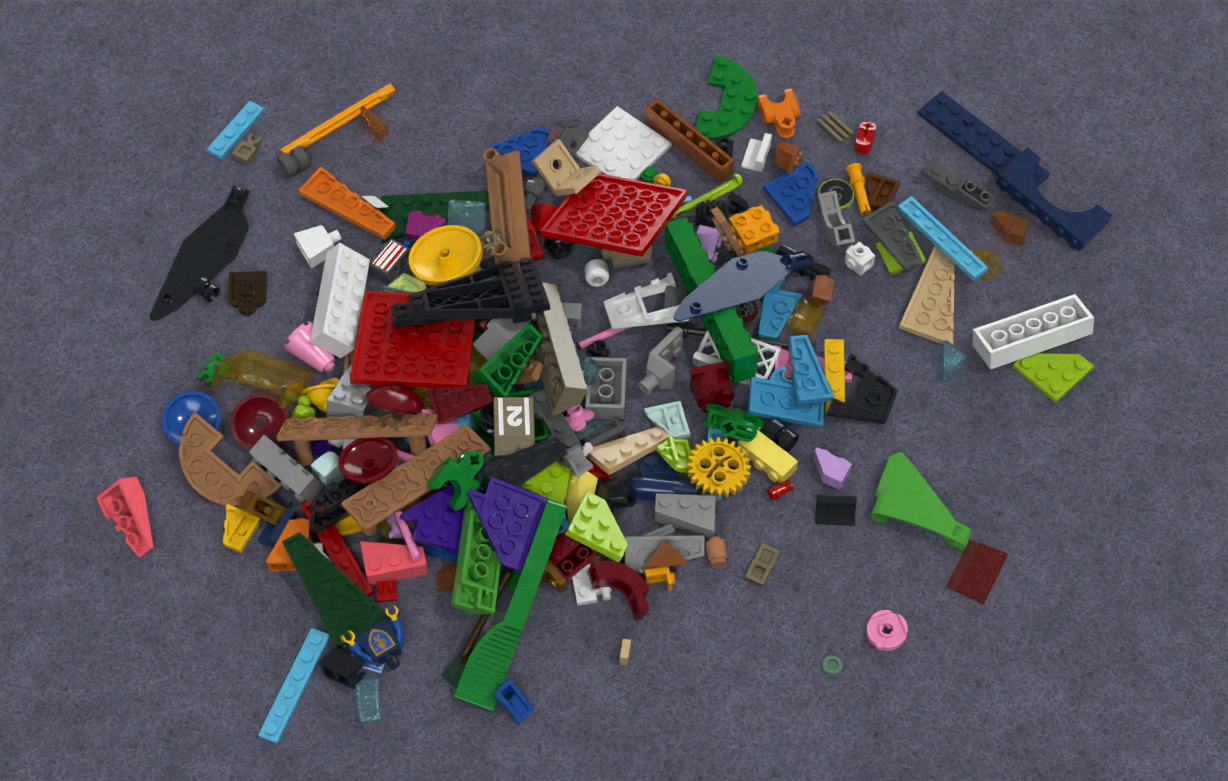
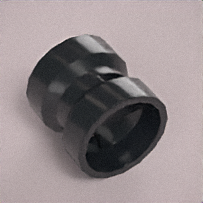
[194,277,220,303]

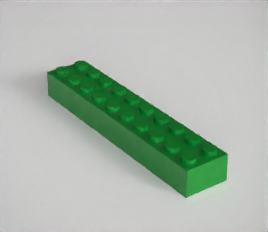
[665,217,759,383]

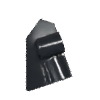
[594,471,636,513]

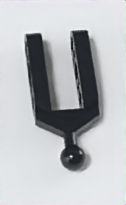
[309,478,372,534]

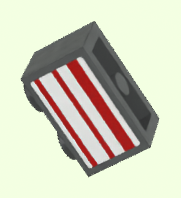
[369,238,410,284]

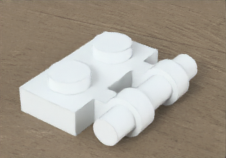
[572,564,612,606]

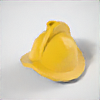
[301,378,339,412]

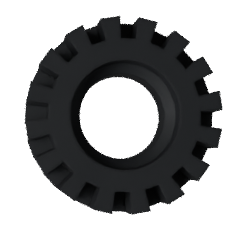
[695,200,729,228]

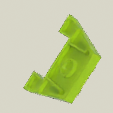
[519,462,572,504]

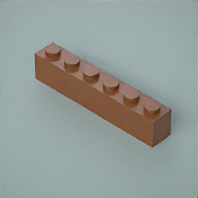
[645,99,734,183]

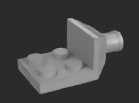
[638,326,683,395]

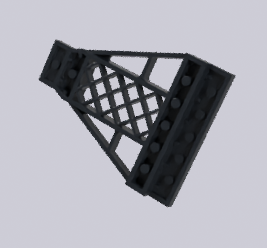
[390,258,551,328]

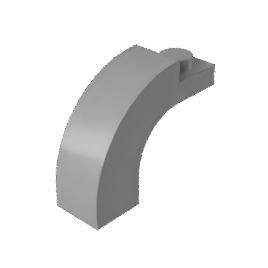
[817,190,855,246]

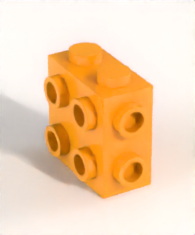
[729,205,780,255]

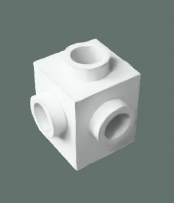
[845,242,875,276]

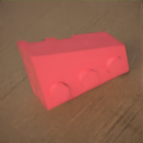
[360,541,428,586]

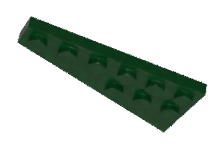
[282,532,391,648]

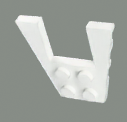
[603,273,689,329]

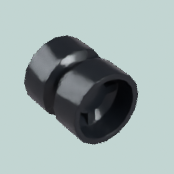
[479,404,494,438]
[763,418,799,453]

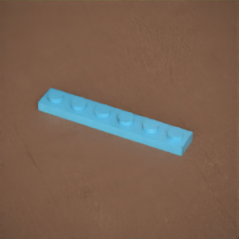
[897,196,988,281]
[258,628,331,745]

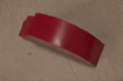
[587,560,650,620]

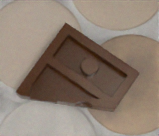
[866,172,900,210]

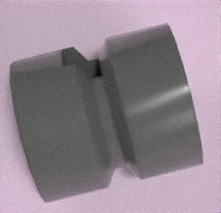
[277,146,311,178]

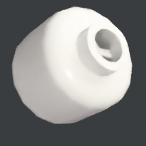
[584,259,609,287]

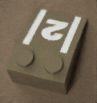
[493,397,535,456]

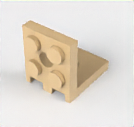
[531,139,601,196]

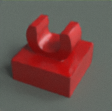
[376,580,398,603]

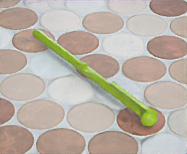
[670,174,743,220]

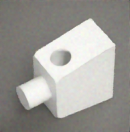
[294,225,341,268]

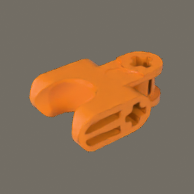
[757,88,800,139]

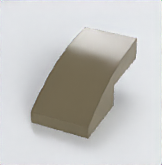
[745,543,781,586]

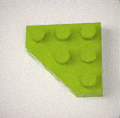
[1012,353,1094,403]
[565,491,628,562]

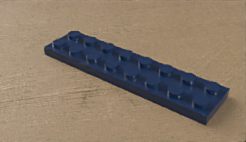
[918,91,1050,187]

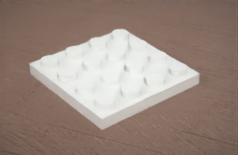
[574,106,672,180]

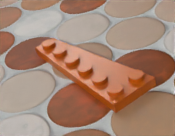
[298,167,396,240]

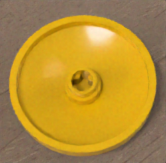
[409,225,483,286]

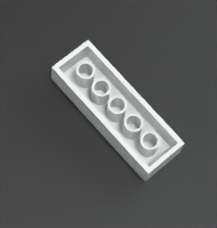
[310,243,370,358]
[973,294,1094,370]

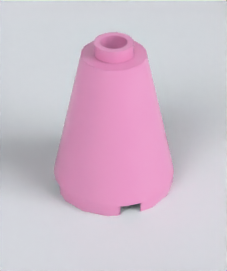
[284,321,336,373]

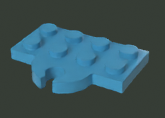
[747,366,825,428]

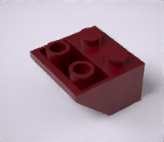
[548,529,598,582]

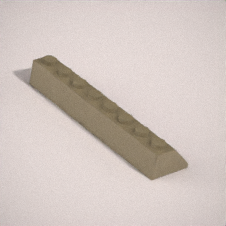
[530,283,588,415]

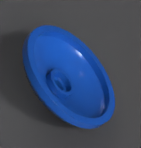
[162,391,221,445]

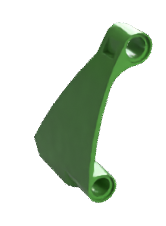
[871,452,972,551]

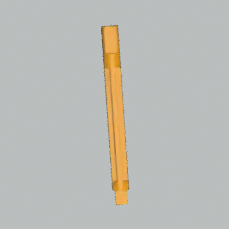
[280,83,395,155]

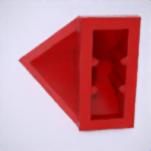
[531,203,559,232]

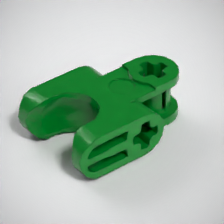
[703,404,764,442]
[427,450,484,511]

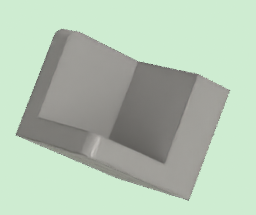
[563,444,593,477]

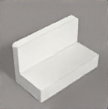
[741,133,772,172]

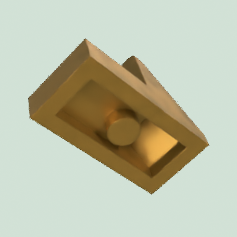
[539,559,567,593]

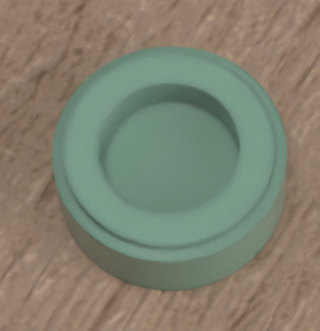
[822,655,843,677]

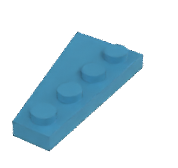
[788,335,834,405]

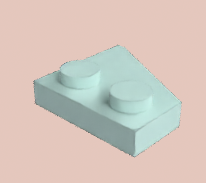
[644,401,690,439]

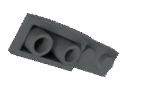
[922,160,996,211]

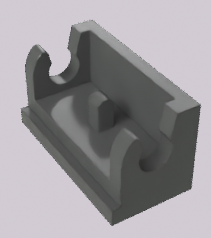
[659,286,686,327]
[581,417,625,447]

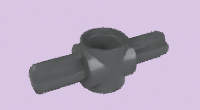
[524,173,547,212]

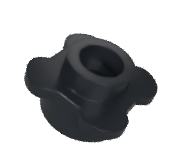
[588,340,610,357]

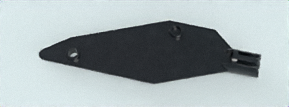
[150,185,250,321]

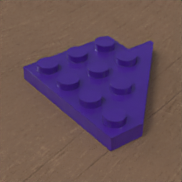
[467,477,548,573]
[399,483,482,554]

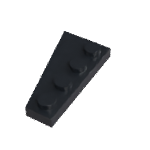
[481,437,568,487]

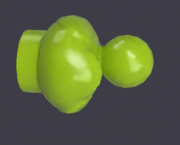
[292,395,316,419]

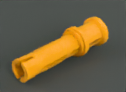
[846,163,872,216]

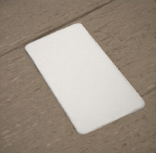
[362,196,389,208]

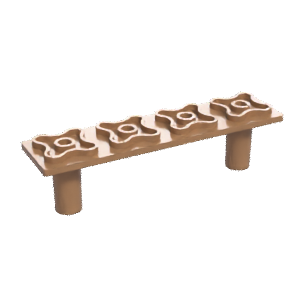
[484,148,531,278]
[276,413,438,466]
[342,425,491,535]

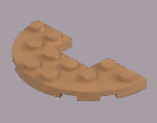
[179,412,282,507]

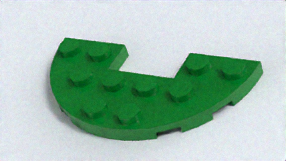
[695,55,758,141]

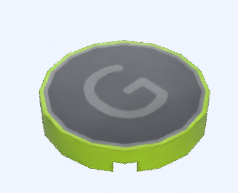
[818,179,854,211]

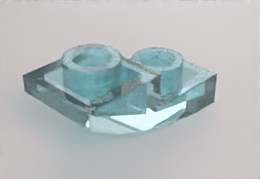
[356,678,381,722]

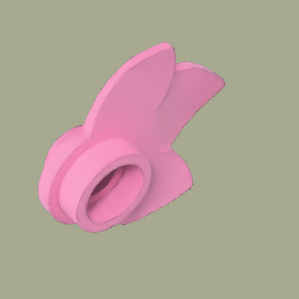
[565,404,595,432]

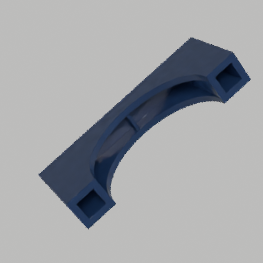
[996,147,1112,251]

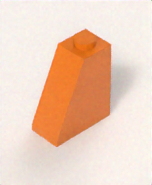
[267,518,312,571]

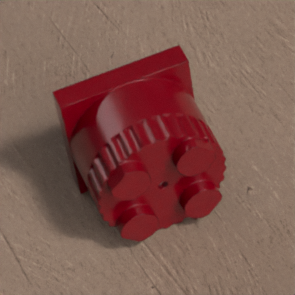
[690,361,735,413]

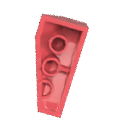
[96,477,154,558]

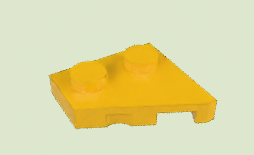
[223,504,261,554]

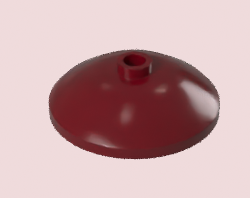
[365,382,424,414]
[231,394,289,450]
[338,437,398,484]

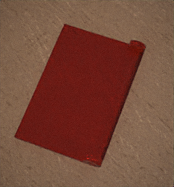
[946,539,1008,604]

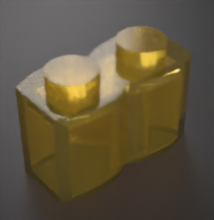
[786,299,826,340]

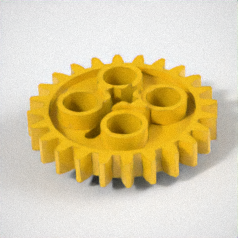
[686,437,751,498]

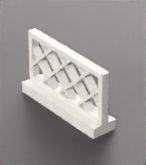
[693,330,781,386]

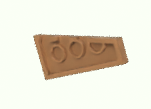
[711,207,745,257]

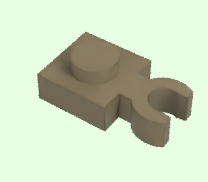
[232,133,262,164]

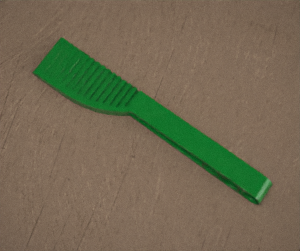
[454,498,567,712]

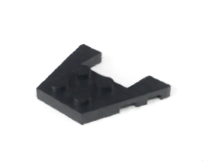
[826,353,898,424]

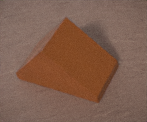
[644,540,687,568]

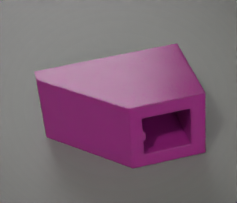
[405,211,446,240]

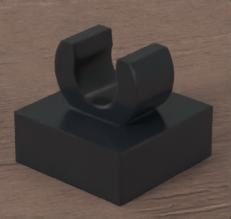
[715,137,734,158]
[728,192,749,215]

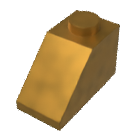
[238,490,287,526]

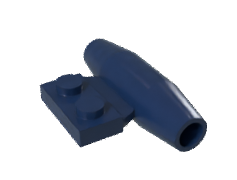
[629,455,697,501]

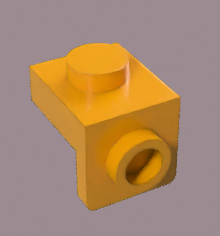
[645,566,675,592]

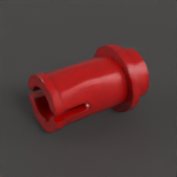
[767,479,794,500]

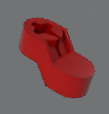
[855,122,876,154]

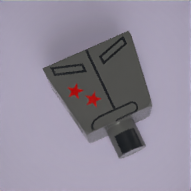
[546,120,589,161]

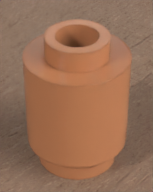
[705,537,728,568]

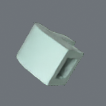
[311,452,345,486]

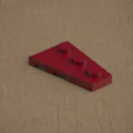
[427,384,494,425]

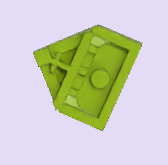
[656,435,691,473]

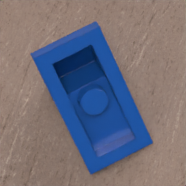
[494,678,535,723]

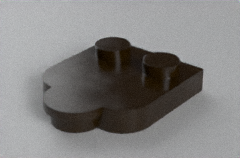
[228,271,267,316]

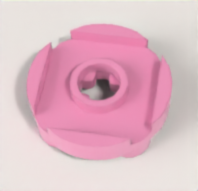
[866,610,908,651]

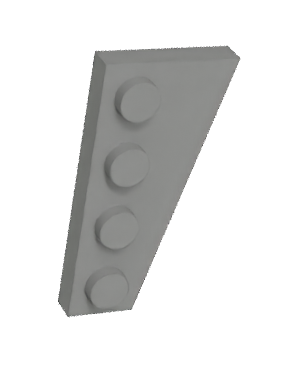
[624,535,704,573]

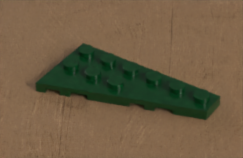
[381,191,490,244]

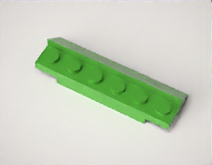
[451,499,501,615]

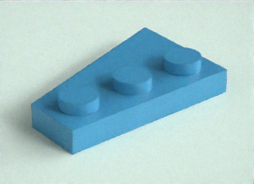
[758,290,802,339]

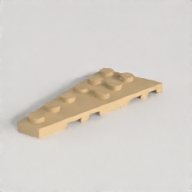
[899,246,955,348]

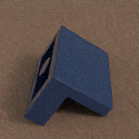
[258,507,297,548]

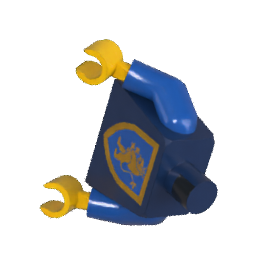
[341,605,404,671]

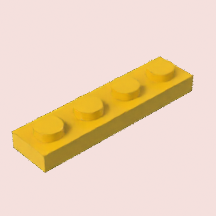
[824,339,845,415]

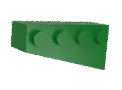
[472,322,542,398]

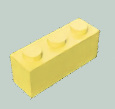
[738,430,798,483]

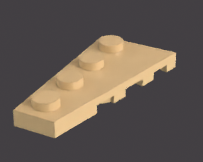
[586,427,669,475]

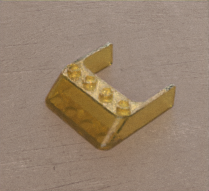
[212,349,314,409]

